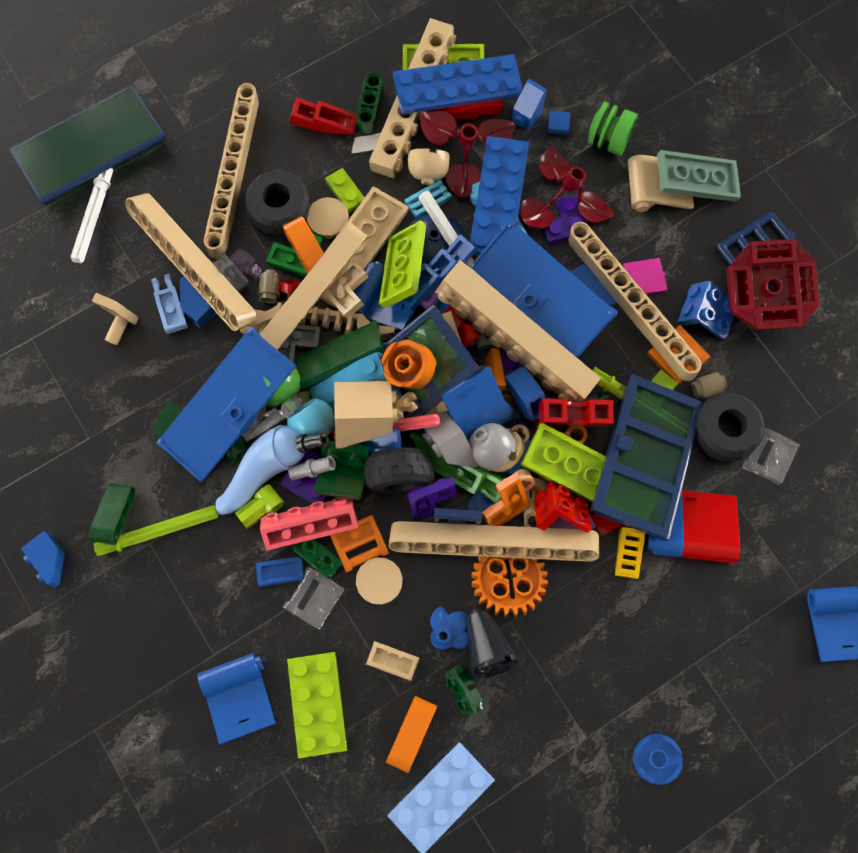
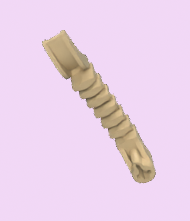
[240,302,395,341]

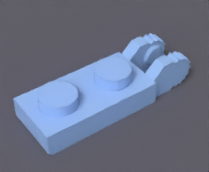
[151,274,188,334]

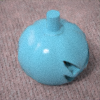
[287,398,335,441]

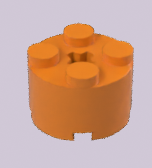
[382,340,437,389]

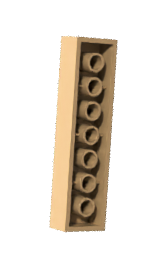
[435,260,601,402]

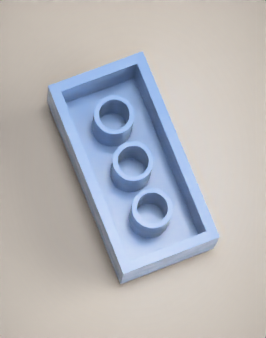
[388,742,495,853]

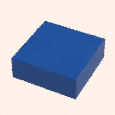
[548,111,570,135]

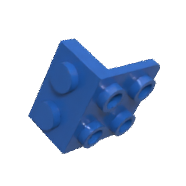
[678,281,734,339]

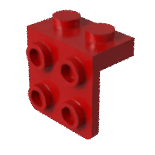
[534,481,592,533]

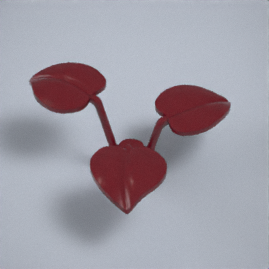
[420,111,516,199]
[520,145,615,229]

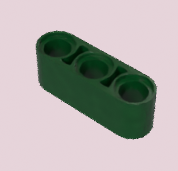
[357,72,383,135]
[89,483,135,545]

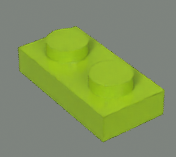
[325,168,365,214]

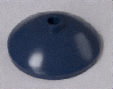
[406,213,465,265]

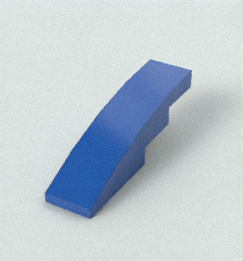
[401,234,478,310]

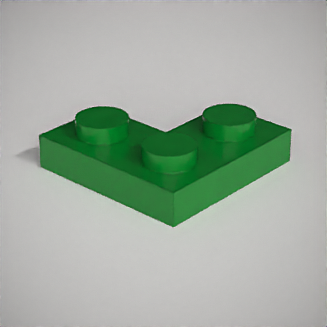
[266,234,323,277]

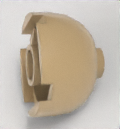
[408,149,450,185]

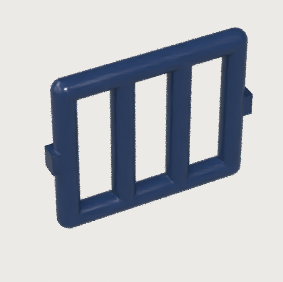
[716,212,796,286]

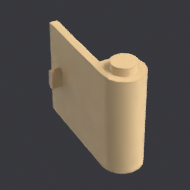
[628,155,694,212]

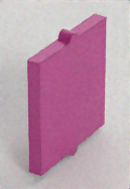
[622,258,668,295]

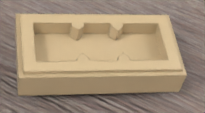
[366,641,419,681]

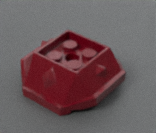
[726,239,820,331]

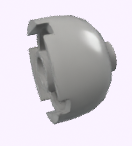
[469,423,516,471]

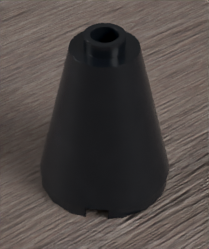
[467,608,518,679]

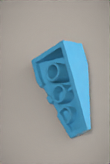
[310,352,402,409]

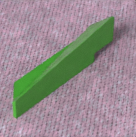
[410,432,509,503]

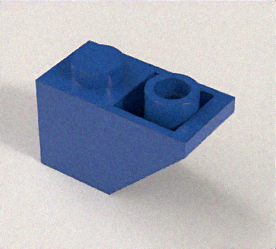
[180,277,217,329]
[505,366,546,421]
[21,531,65,588]

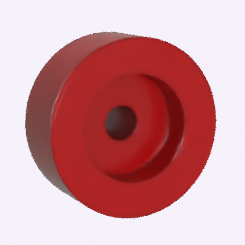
[280,280,301,300]
[457,323,480,347]

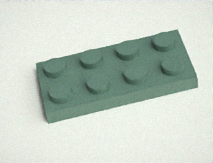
[657,150,741,202]

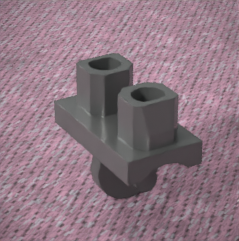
[212,254,249,292]

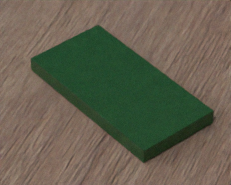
[297,320,384,389]

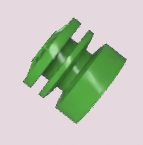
[587,101,638,156]

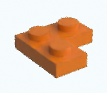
[482,473,530,526]

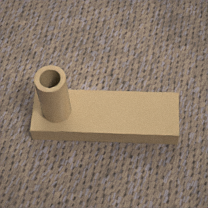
[92,293,139,345]

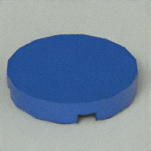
[633,734,683,785]

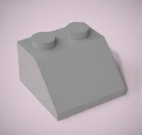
[422,411,479,468]

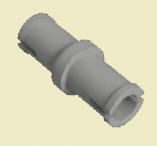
[288,456,336,481]

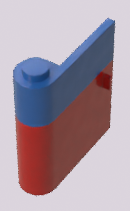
[647,490,740,563]

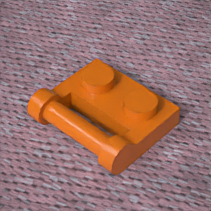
[330,515,389,573]

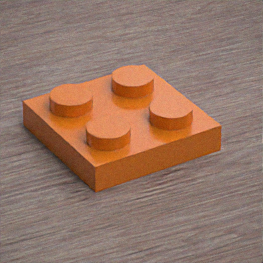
[647,325,710,385]

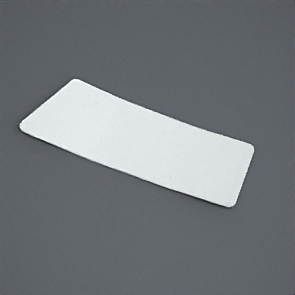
[352,133,400,153]

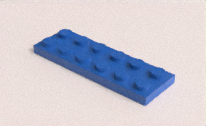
[393,54,523,114]
[470,136,529,256]

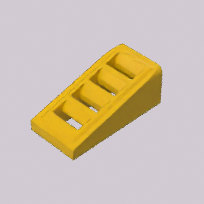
[615,527,645,579]

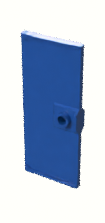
[470,220,618,358]
[156,327,297,482]

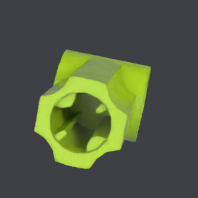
[235,484,284,529]

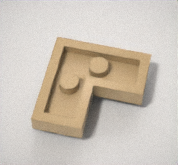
[324,260,369,319]

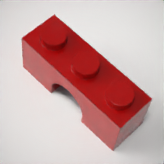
[539,399,613,427]

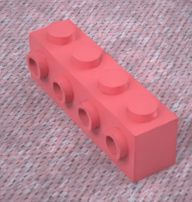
[260,497,358,551]

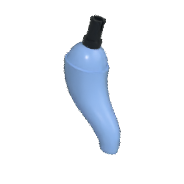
[216,425,328,515]

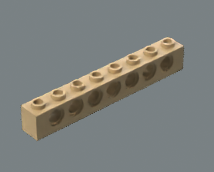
[369,18,456,179]

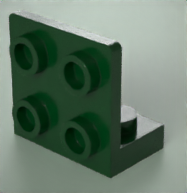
[315,441,369,500]

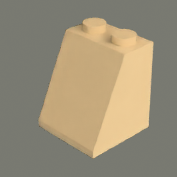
[334,381,397,448]

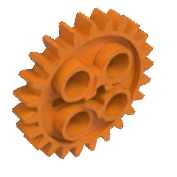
[471,556,548,618]

